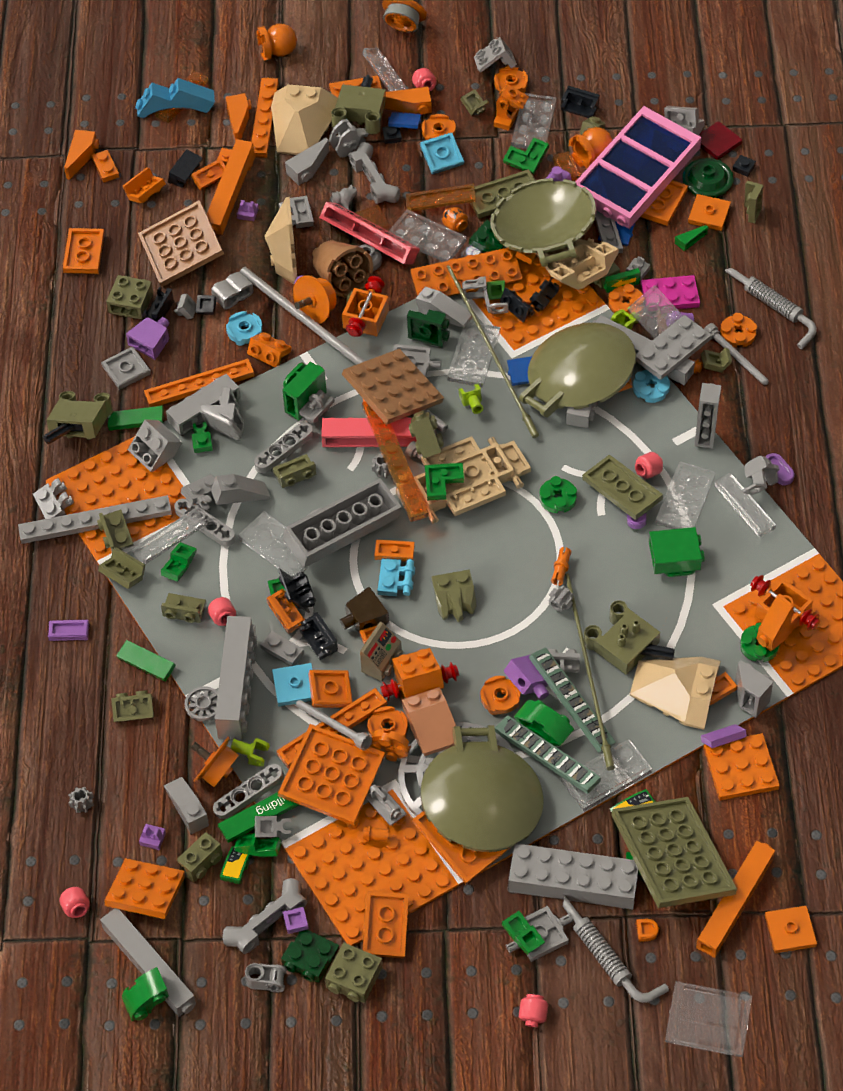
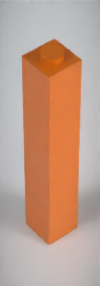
[207,139,255,235]
[696,841,775,958]

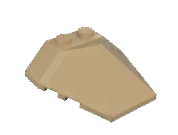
[271,85,338,155]
[265,197,297,284]
[536,238,619,290]
[630,657,721,730]

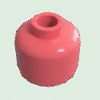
[412,68,436,92]
[635,452,663,479]
[208,597,236,626]
[59,887,90,918]
[519,994,548,1027]

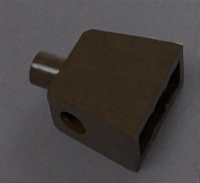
[339,587,389,633]

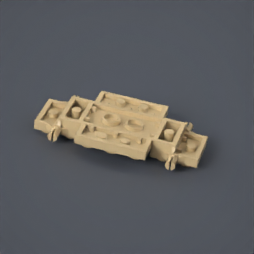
[396,436,531,524]

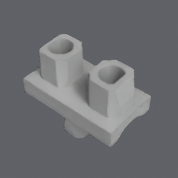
[299,390,335,425]
[548,649,580,672]

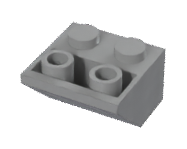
[127,420,182,472]
[735,660,773,718]

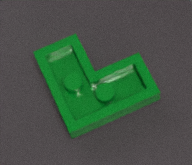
[503,138,550,175]
[425,463,464,501]

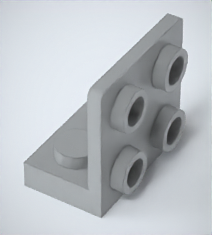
[474,37,517,72]

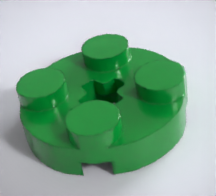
[539,476,577,513]
[740,623,780,662]

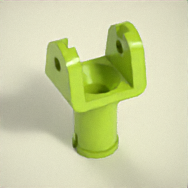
[610,309,641,330]
[458,384,483,414]
[231,738,270,767]

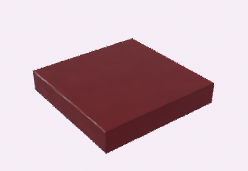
[699,121,742,160]

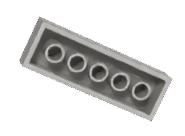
[283,478,402,568]
[215,616,257,740]
[508,843,638,910]

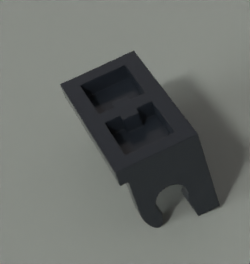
[561,85,600,118]
[168,149,203,188]
[142,287,174,322]
[300,612,338,660]

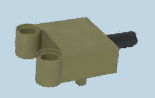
[331,75,386,134]

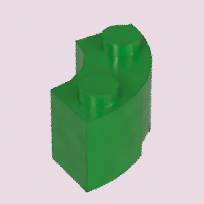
[514,700,574,746]
[122,967,169,1021]

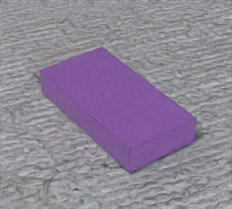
[48,620,89,641]
[701,724,747,748]

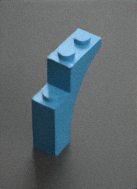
[136,78,215,118]

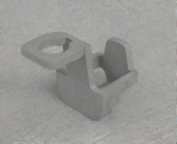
[462,276,508,314]
[742,456,780,495]

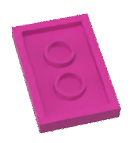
[641,275,700,312]

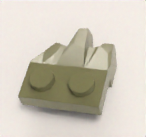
[431,569,477,622]

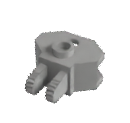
[329,119,369,158]

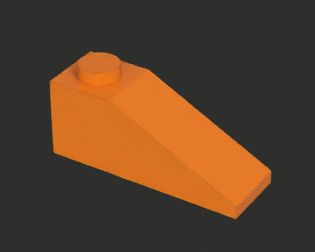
[384,87,432,114]
[225,93,252,142]
[64,130,99,180]
[757,594,794,651]

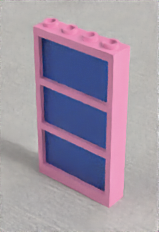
[576,106,701,229]

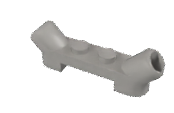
[349,142,400,204]
[223,878,307,954]

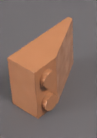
[402,687,456,756]

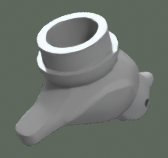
[331,185,357,210]

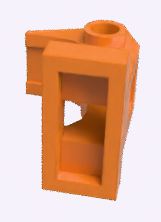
[493,84,529,131]

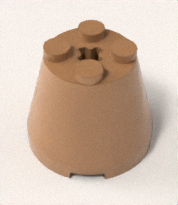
[312,240,373,298]

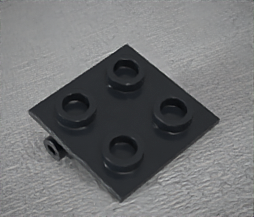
[278,568,316,613]

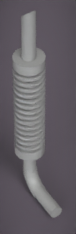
[725,268,817,349]
[563,897,669,1003]

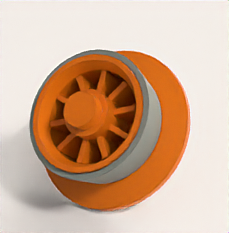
[382,0,427,32]

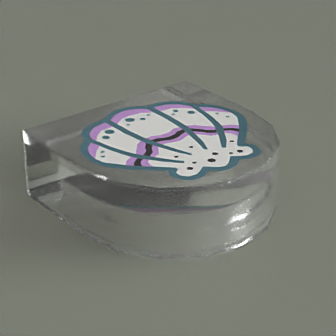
[461,244,482,258]

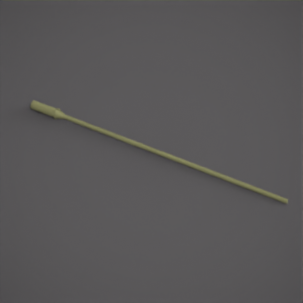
[447,265,539,438]
[565,573,615,770]

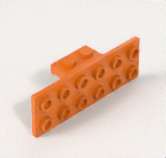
[410,248,522,296]

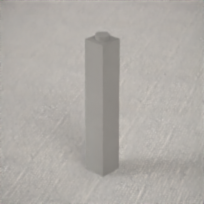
[592,315,695,385]
[100,908,196,1017]

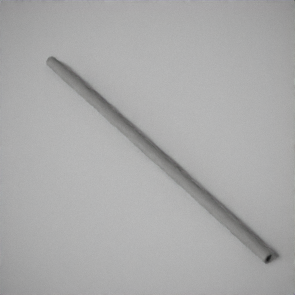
[240,267,448,433]

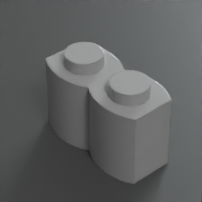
[211,272,253,309]

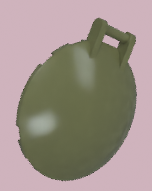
[490,178,596,267]
[519,323,636,418]
[420,725,544,852]

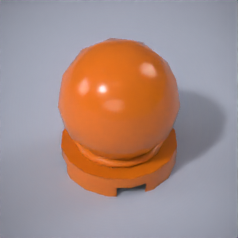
[256,23,297,60]
[569,127,613,169]

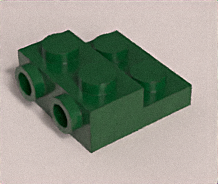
[469,220,507,252]
[407,309,450,347]
[281,930,340,983]

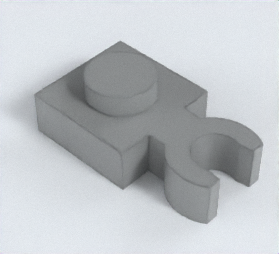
[255,816,291,837]

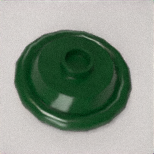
[682,158,734,198]

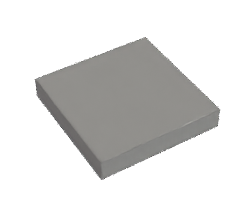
[101,346,151,390]

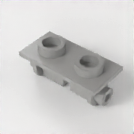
[366,784,407,826]

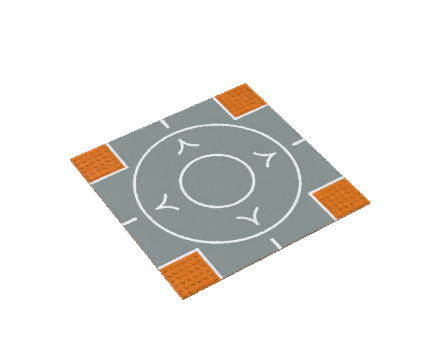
[46,251,843,946]

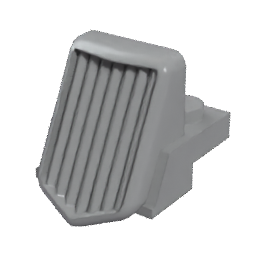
[662,106,705,153]
[200,387,244,440]

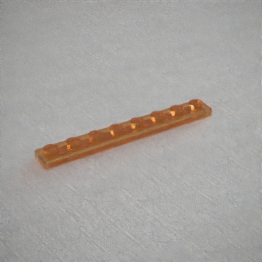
[362,401,429,522]

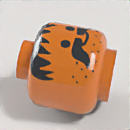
[442,206,468,233]

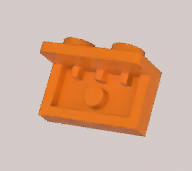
[123,168,166,203]
[247,332,292,367]

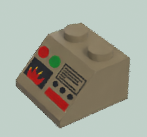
[360,622,403,682]

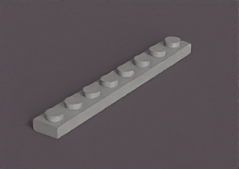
[18,495,172,544]

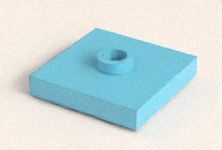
[420,132,464,174]
[272,663,312,707]

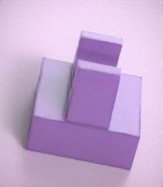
[237,200,259,221]
[139,824,166,850]
[283,907,308,934]

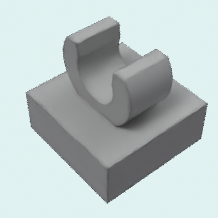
[626,256,650,281]
[174,293,197,319]

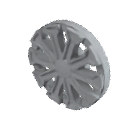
[185,686,218,721]

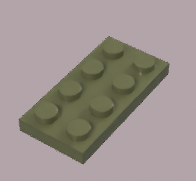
[465,169,535,219]
[582,454,663,520]

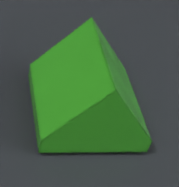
[486,280,505,300]

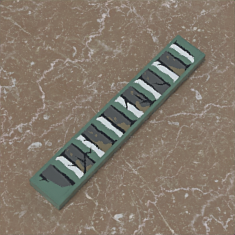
[529,647,616,753]
[495,715,601,794]

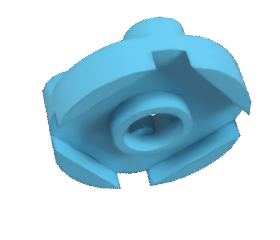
[226,311,262,346]
[633,369,670,403]

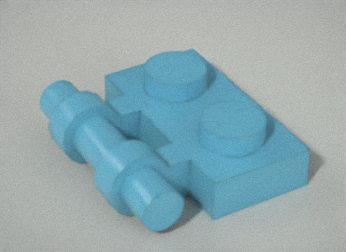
[377,558,415,596]

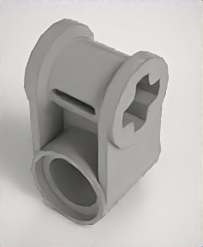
[245,963,287,992]

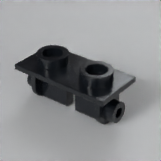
[529,277,560,312]
[500,287,535,323]

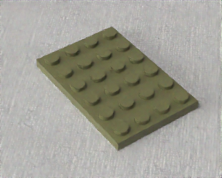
[611,797,737,908]

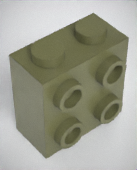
[106,275,154,320]
[409,411,444,459]
[325,942,383,1003]

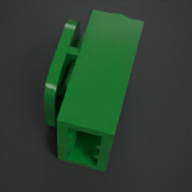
[282,361,327,421]
[649,527,705,577]

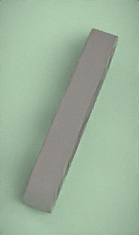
[254,422,313,473]
[174,499,235,547]
[213,764,284,819]

